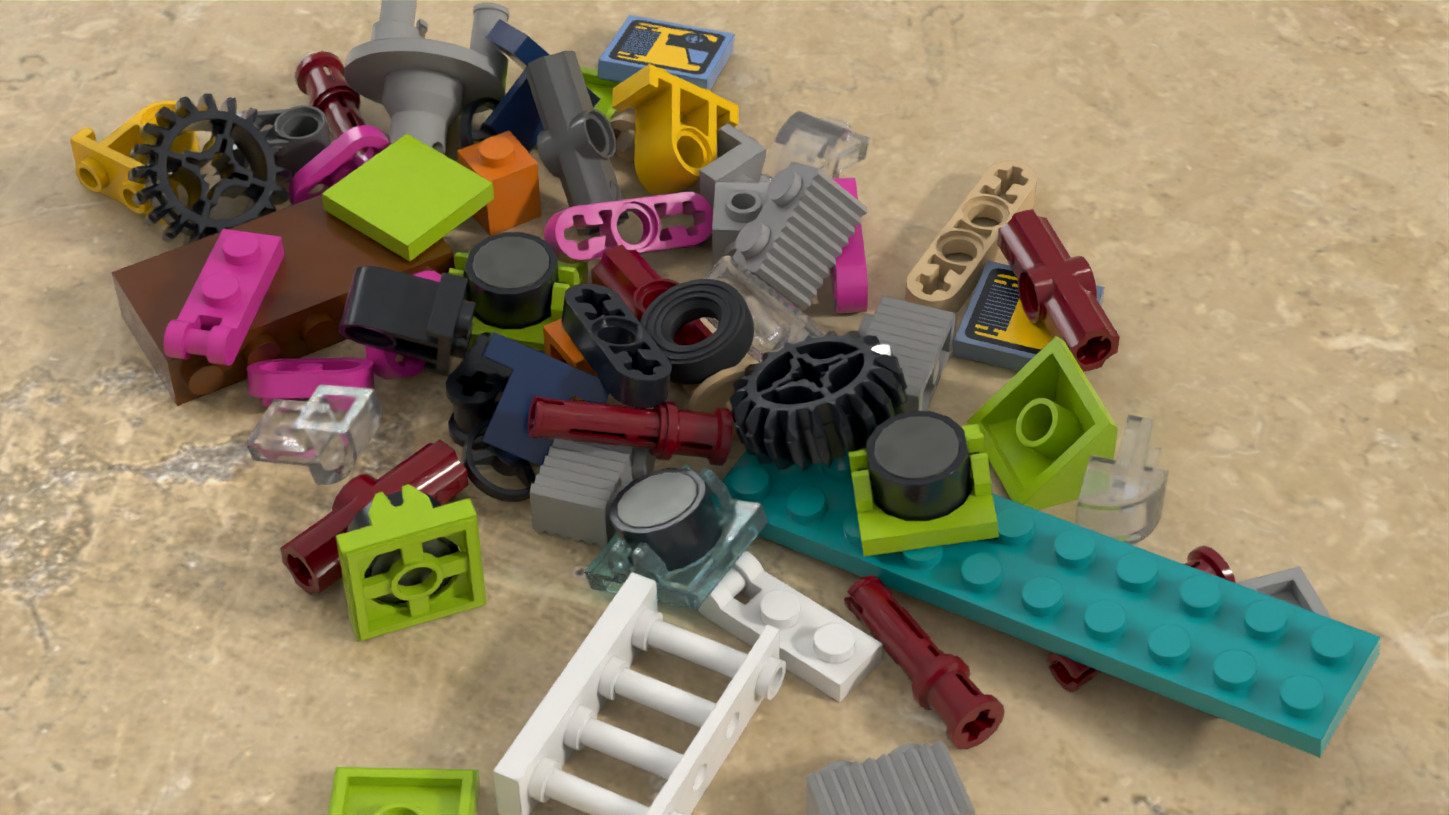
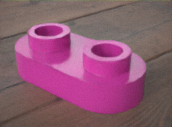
[288,125,391,205]
[247,357,375,408]

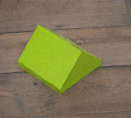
[967,336,1118,510]

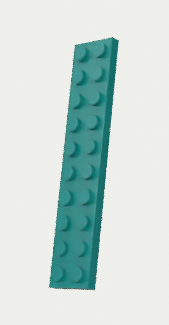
[710,450,1380,758]

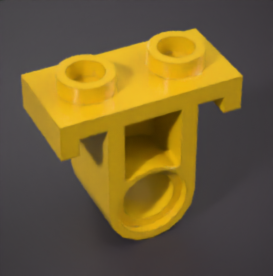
[612,64,739,196]
[70,100,201,225]

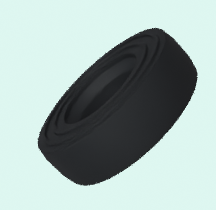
[640,279,754,385]

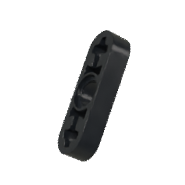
[561,284,672,408]

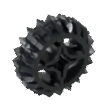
[128,94,292,246]
[729,331,908,471]

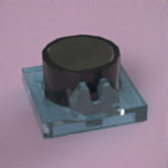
[584,464,768,610]

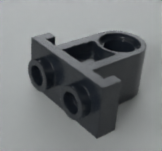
[338,266,476,376]

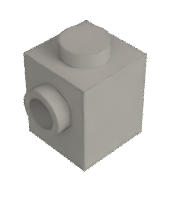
[712,182,770,275]

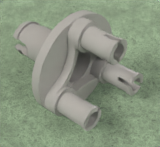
[344,0,509,155]

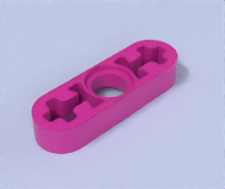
[830,177,868,313]
[544,192,713,264]

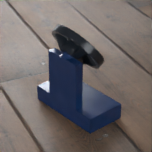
[459,19,600,153]
[462,332,610,502]

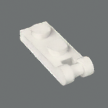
[690,549,882,703]

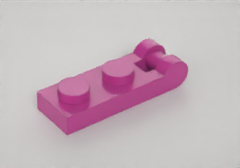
[164,229,284,366]

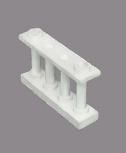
[493,572,786,815]

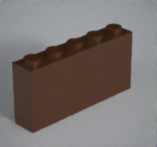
[111,194,455,406]

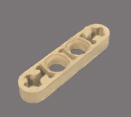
[905,160,1037,315]

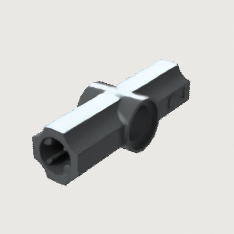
[524,51,629,236]

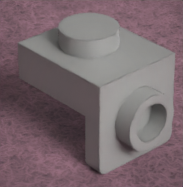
[700,124,766,210]

